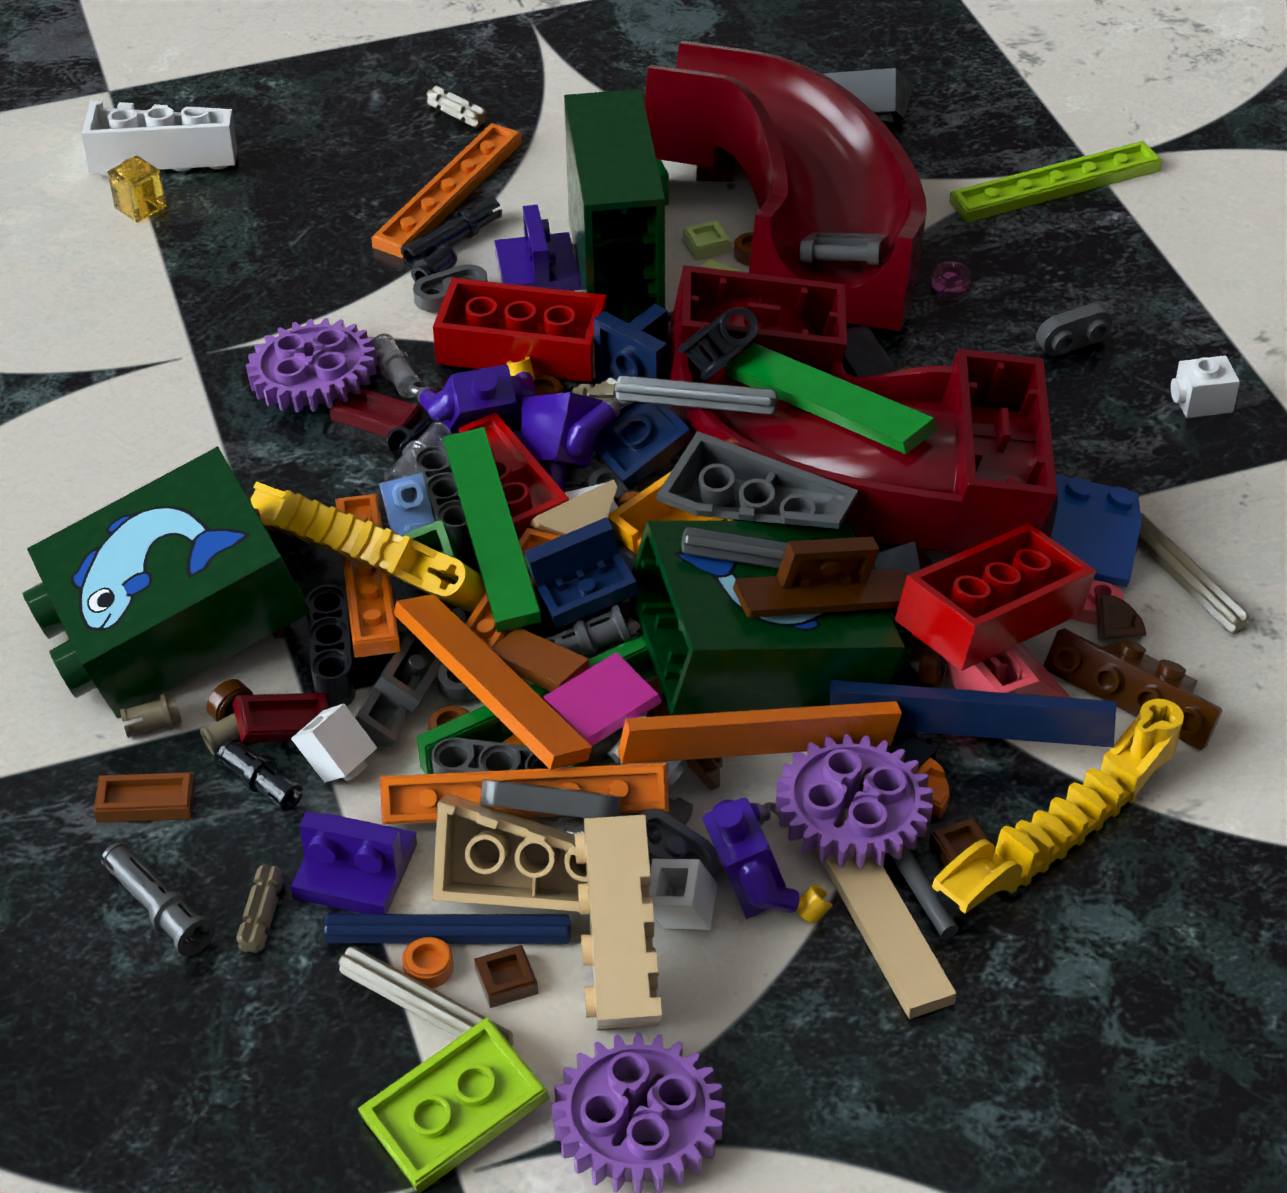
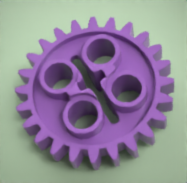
[246,318,378,413]
[775,734,933,869]
[551,1032,725,1193]

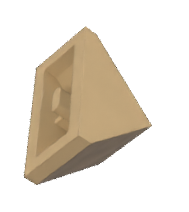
[530,479,617,536]

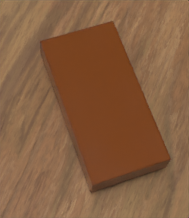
[491,627,590,692]
[93,772,196,823]

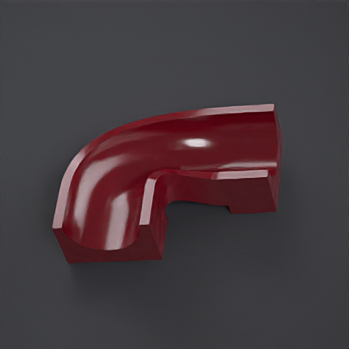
[644,41,927,331]
[667,265,1057,553]

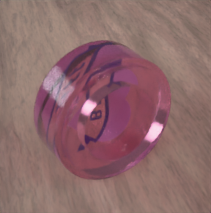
[932,262,971,296]

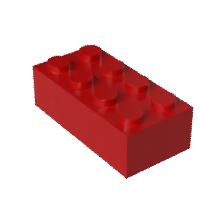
[433,277,607,382]
[895,523,1096,671]

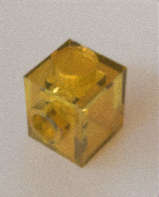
[107,156,167,223]

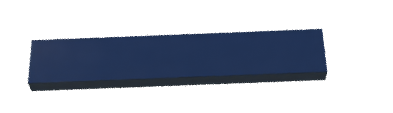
[829,680,1117,748]

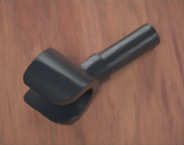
[387,417,432,457]

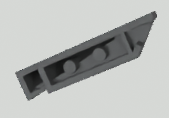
[354,594,468,747]

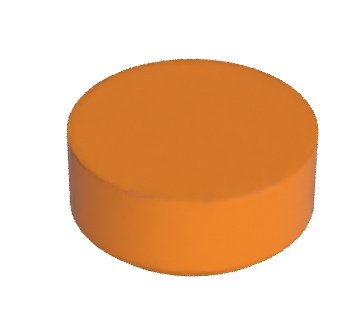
[402,937,454,988]

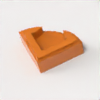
[917,757,950,819]

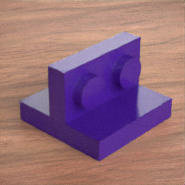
[494,204,581,291]
[290,811,417,914]

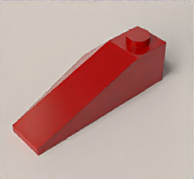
[459,412,569,540]

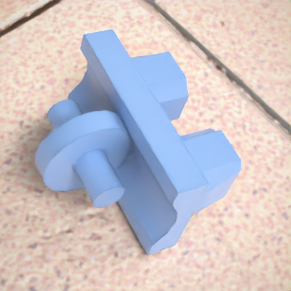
[379,473,435,536]

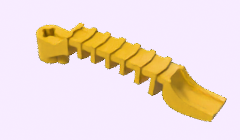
[251,481,486,611]
[932,699,1184,914]

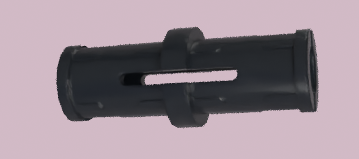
[218,737,303,811]

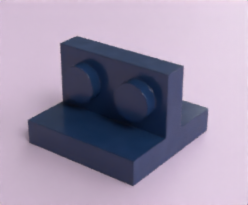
[593,304,668,384]
[593,402,694,490]
[523,517,640,629]

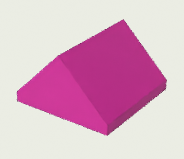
[543,652,662,746]

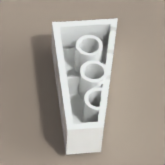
[82,101,237,175]

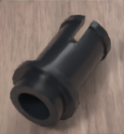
[411,244,457,282]

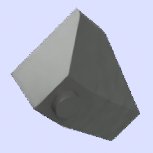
[822,68,912,125]
[656,431,858,529]

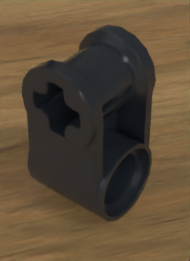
[677,307,758,382]

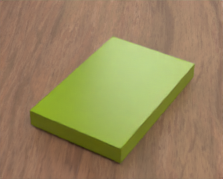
[358,1016,550,1193]

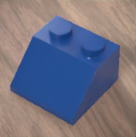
[1041,474,1142,587]

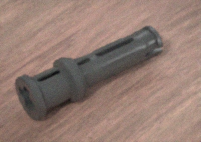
[544,603,632,657]
[101,842,215,957]

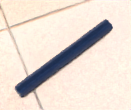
[324,914,571,944]

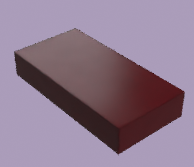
[330,388,422,437]
[233,693,329,744]

